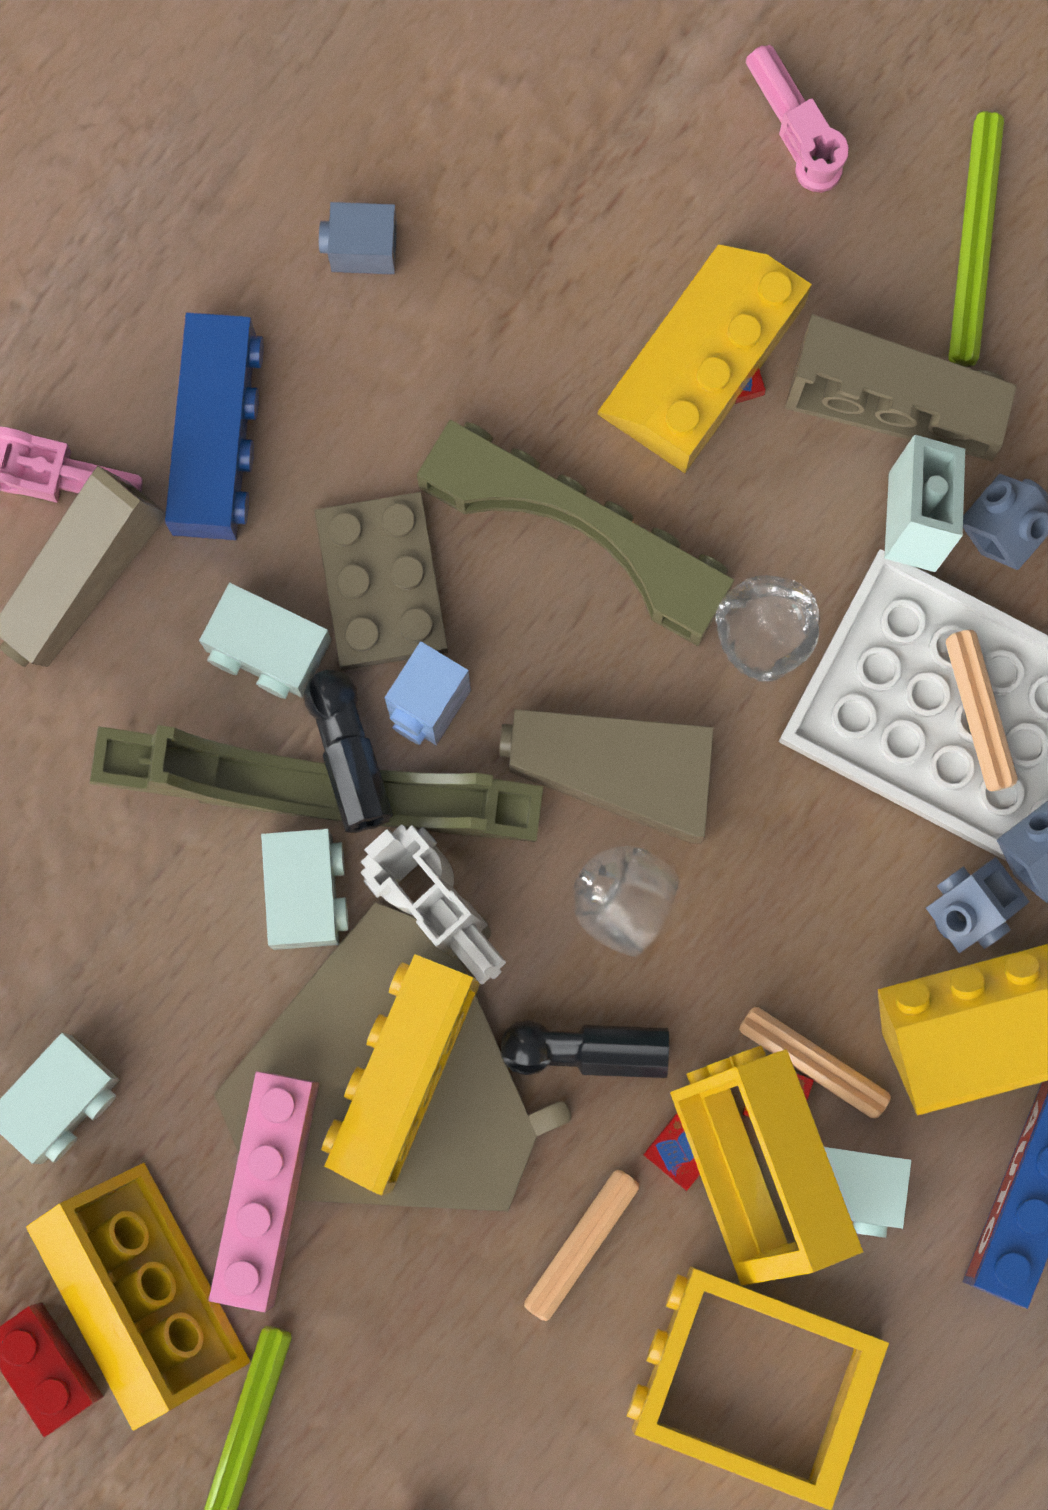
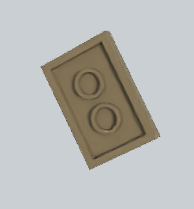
[314,492,448,671]

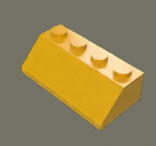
[597,244,812,473]
[878,944,1048,1116]
[321,954,480,1196]
[26,1163,251,1431]

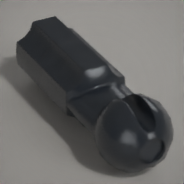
[304,670,393,833]
[501,1020,669,1078]

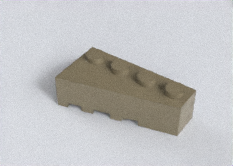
[785,314,1017,461]

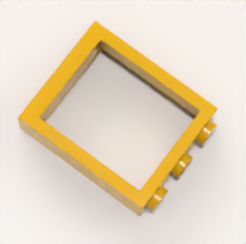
[670,1045,863,1286]
[626,1266,889,1510]

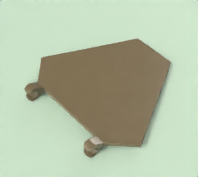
[214,902,571,1212]

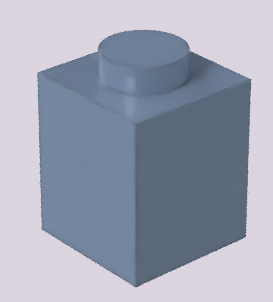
[319,202,397,275]

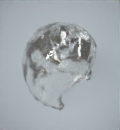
[715,575,820,682]
[573,845,680,957]

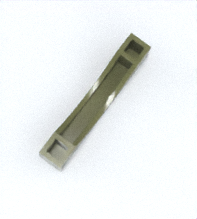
[417,420,734,646]

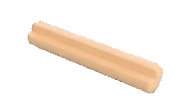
[946,630,1018,791]
[739,1007,891,1119]
[524,1169,639,1321]

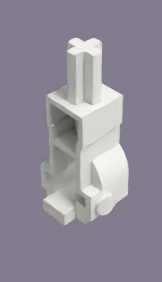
[360,824,506,984]

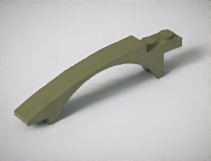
[89,725,543,842]

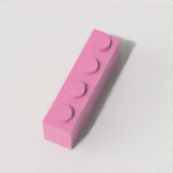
[209,1071,319,1312]

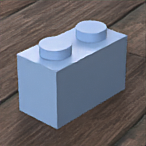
[385,641,471,745]

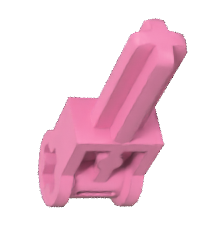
[746,45,849,193]
[0,427,142,503]

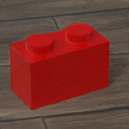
[0,1302,104,1438]

